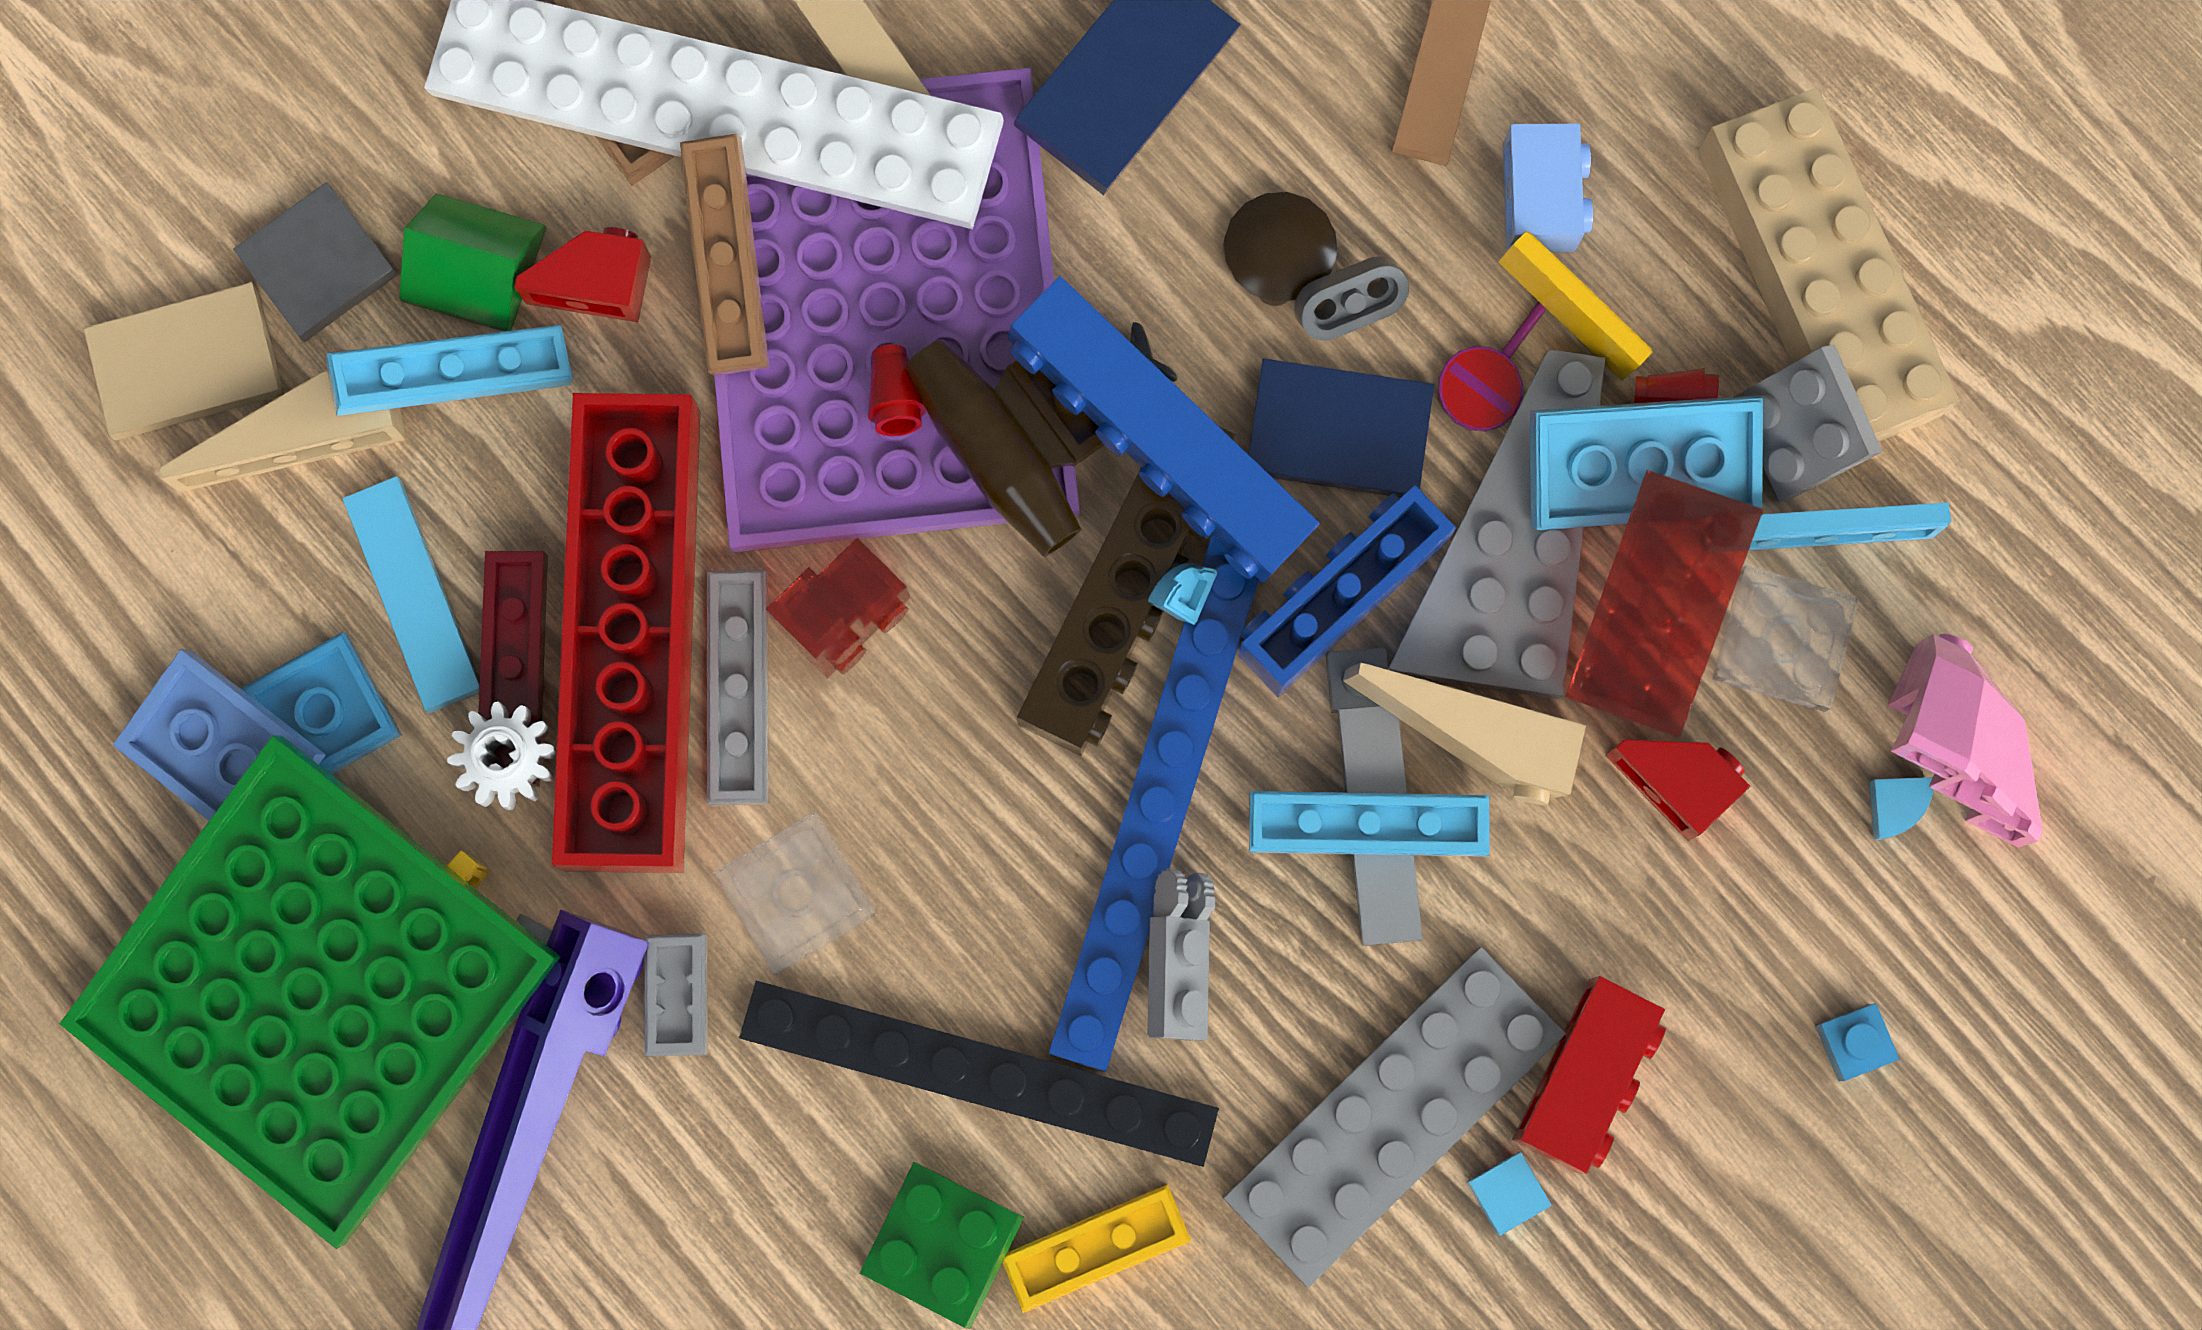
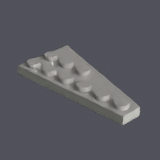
[1388,349,1606,699]

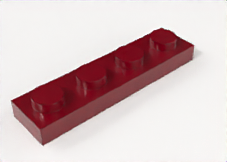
[478,551,548,787]

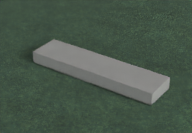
[707,570,769,806]
[1337,706,1423,946]

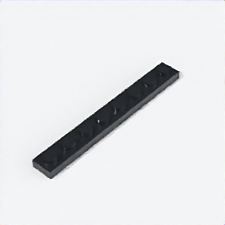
[739,980,1219,1167]

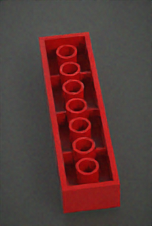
[552,393,701,873]

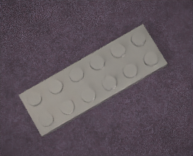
[1223,947,1566,1288]

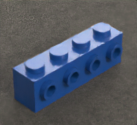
[1238,485,1456,697]

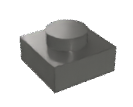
[1325,647,1388,714]

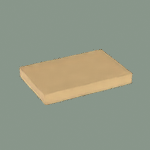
[83,282,284,441]

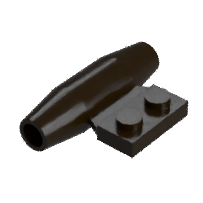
[905,339,1105,557]

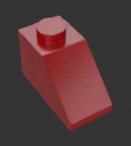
[515,227,651,322]
[1605,740,1751,841]

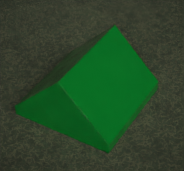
[399,193,546,332]

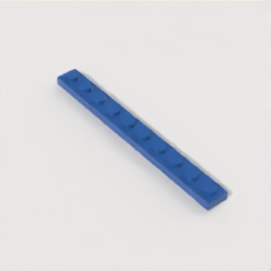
[1049,535,1259,1072]

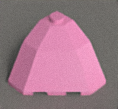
[1888,633,2043,848]

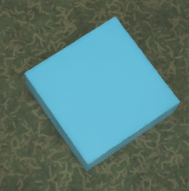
[1466,1152,1552,1236]

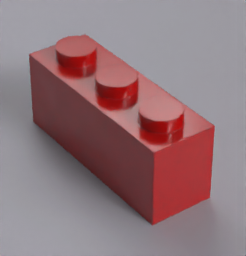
[1512,976,1666,1174]

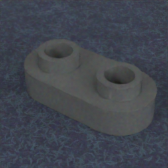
[1294,256,1409,341]

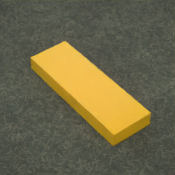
[1498,231,1653,381]
[1002,1184,1191,1313]

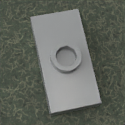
[644,933,708,1057]

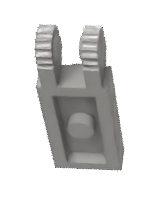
[1147,868,1215,1041]

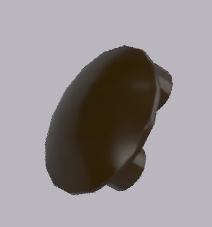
[1223,192,1338,306]

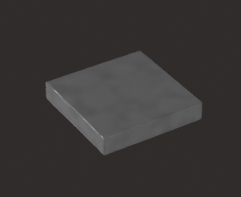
[233,182,398,342]

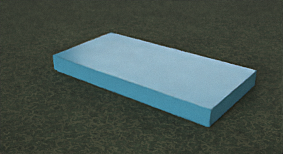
[1530,396,1763,530]

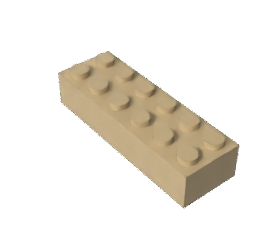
[1698,87,1960,442]

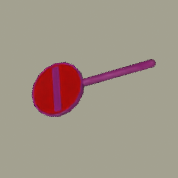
[1438,301,1547,432]

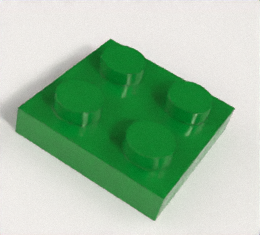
[859,1162,1024,1329]

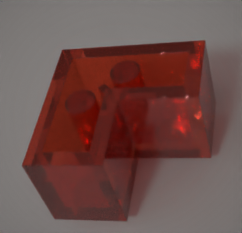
[766,538,911,679]

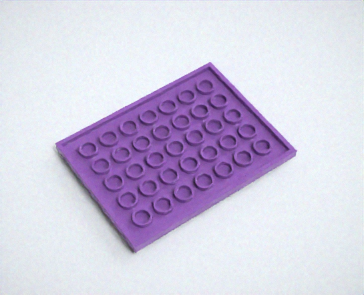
[714,68,1080,552]

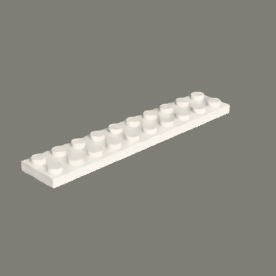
[424,0,1004,229]

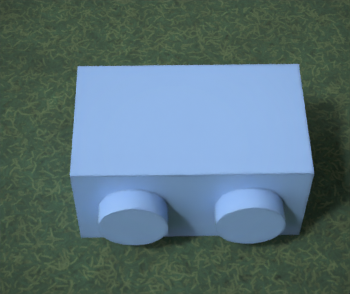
[1503,124,1593,252]

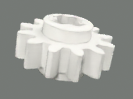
[447,702,557,811]

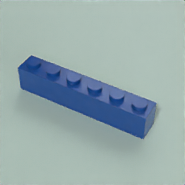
[1008,276,1320,583]

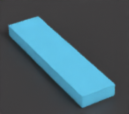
[326,325,573,416]
[342,476,480,714]
[1702,502,1951,553]
[1249,791,1490,857]

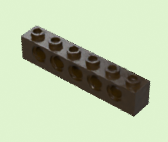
[1017,427,1236,756]

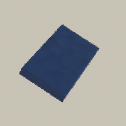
[1013,0,1241,196]

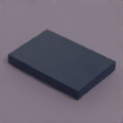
[1248,358,1434,498]

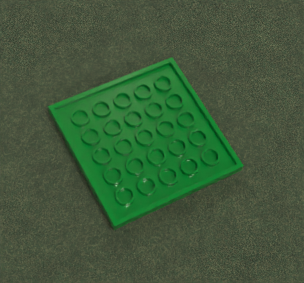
[59,735,561,1249]

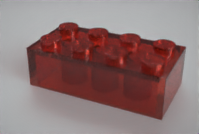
[1565,470,1764,738]

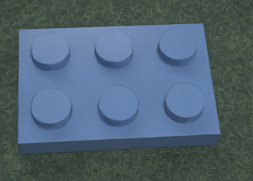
[113,649,326,821]

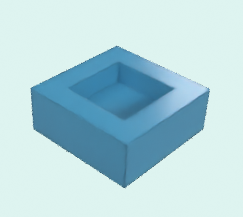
[1815,1003,1900,1081]

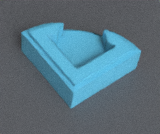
[1148,563,1217,625]
[1869,777,1933,840]

